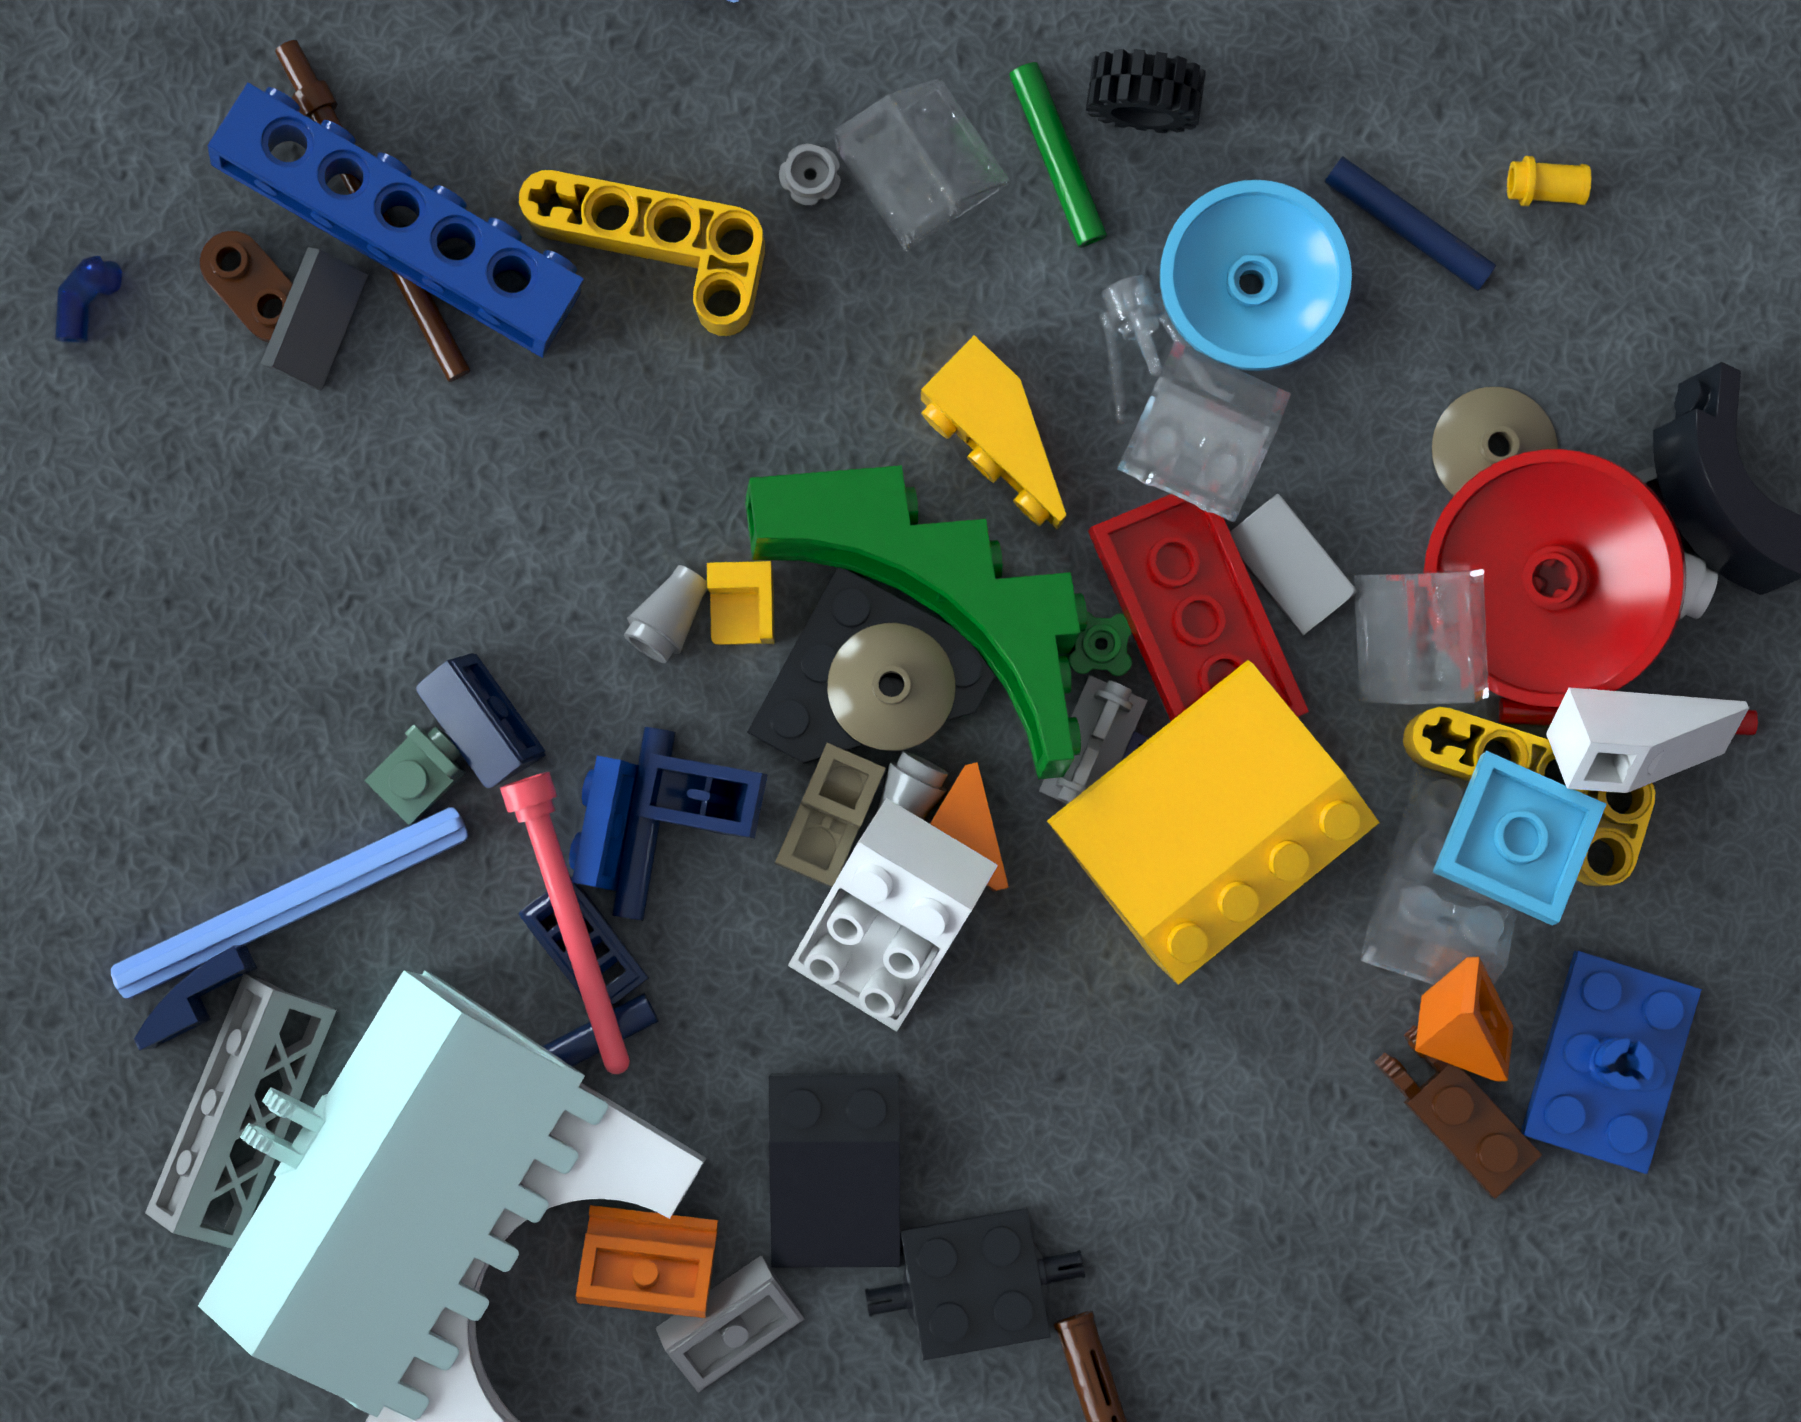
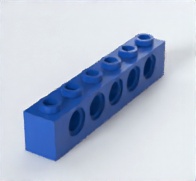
[207,82,584,358]

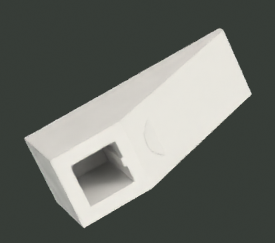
[1546,687,1749,793]

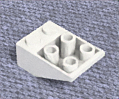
[788,798,998,1032]

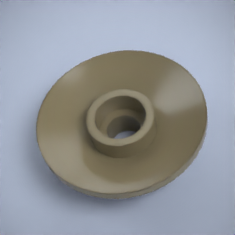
[1432,387,1558,496]
[828,623,955,751]

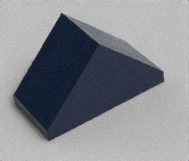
[636,753,768,839]

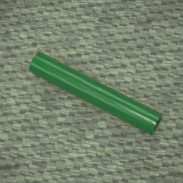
[1009,62,1107,248]

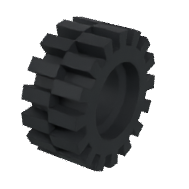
[1086,49,1206,133]

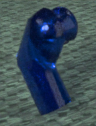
[55,256,122,343]

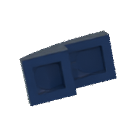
[134,945,257,1051]

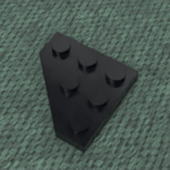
[747,568,996,764]

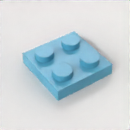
[1433,751,1606,926]

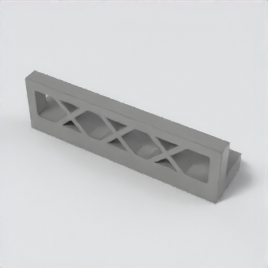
[145,974,337,1249]

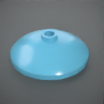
[1159,180,1352,371]

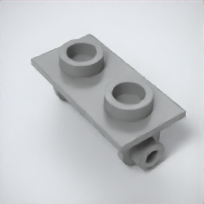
[1039,675,1148,804]

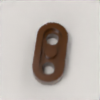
[200,231,293,343]

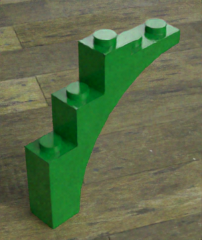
[745,465,1087,780]

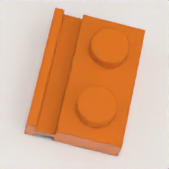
[576,1205,719,1318]

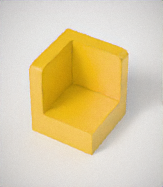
[707,561,775,645]

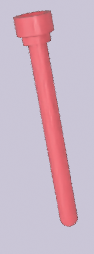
[500,772,630,1075]

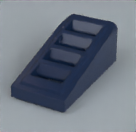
[518,875,649,1006]

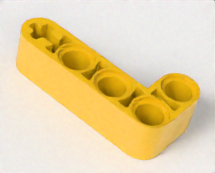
[519,170,765,336]
[1403,707,1656,887]

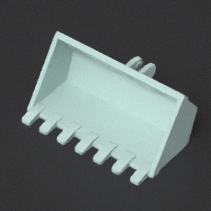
[198,970,608,1420]

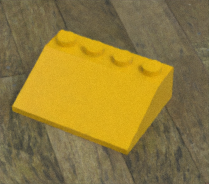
[1047,660,1380,985]

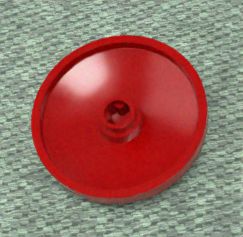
[1424,449,1686,707]

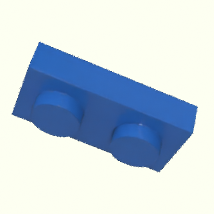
[569,756,638,891]

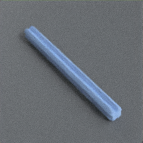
[111,807,468,999]

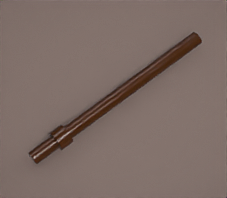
[275,40,471,382]

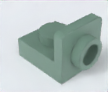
[364,724,466,826]

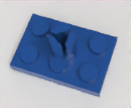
[1521,951,1702,1174]

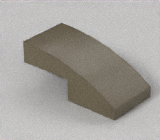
[774,743,886,888]

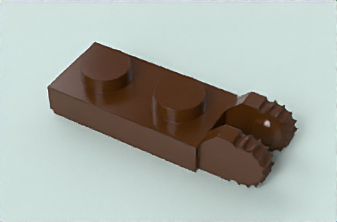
[1374,1025,1542,1199]

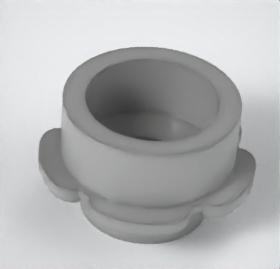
[779,144,841,205]

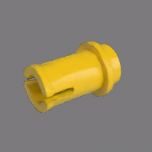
[1507,156,1591,206]

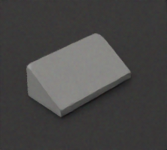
[1230,494,1357,636]
[656,1256,805,1393]

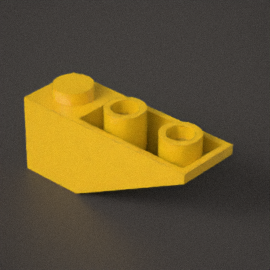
[921,335,1066,529]

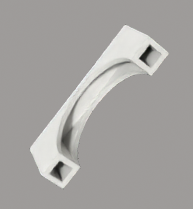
[365,1083,707,1422]

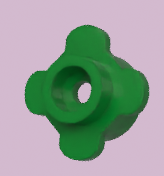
[1069,612,1132,677]

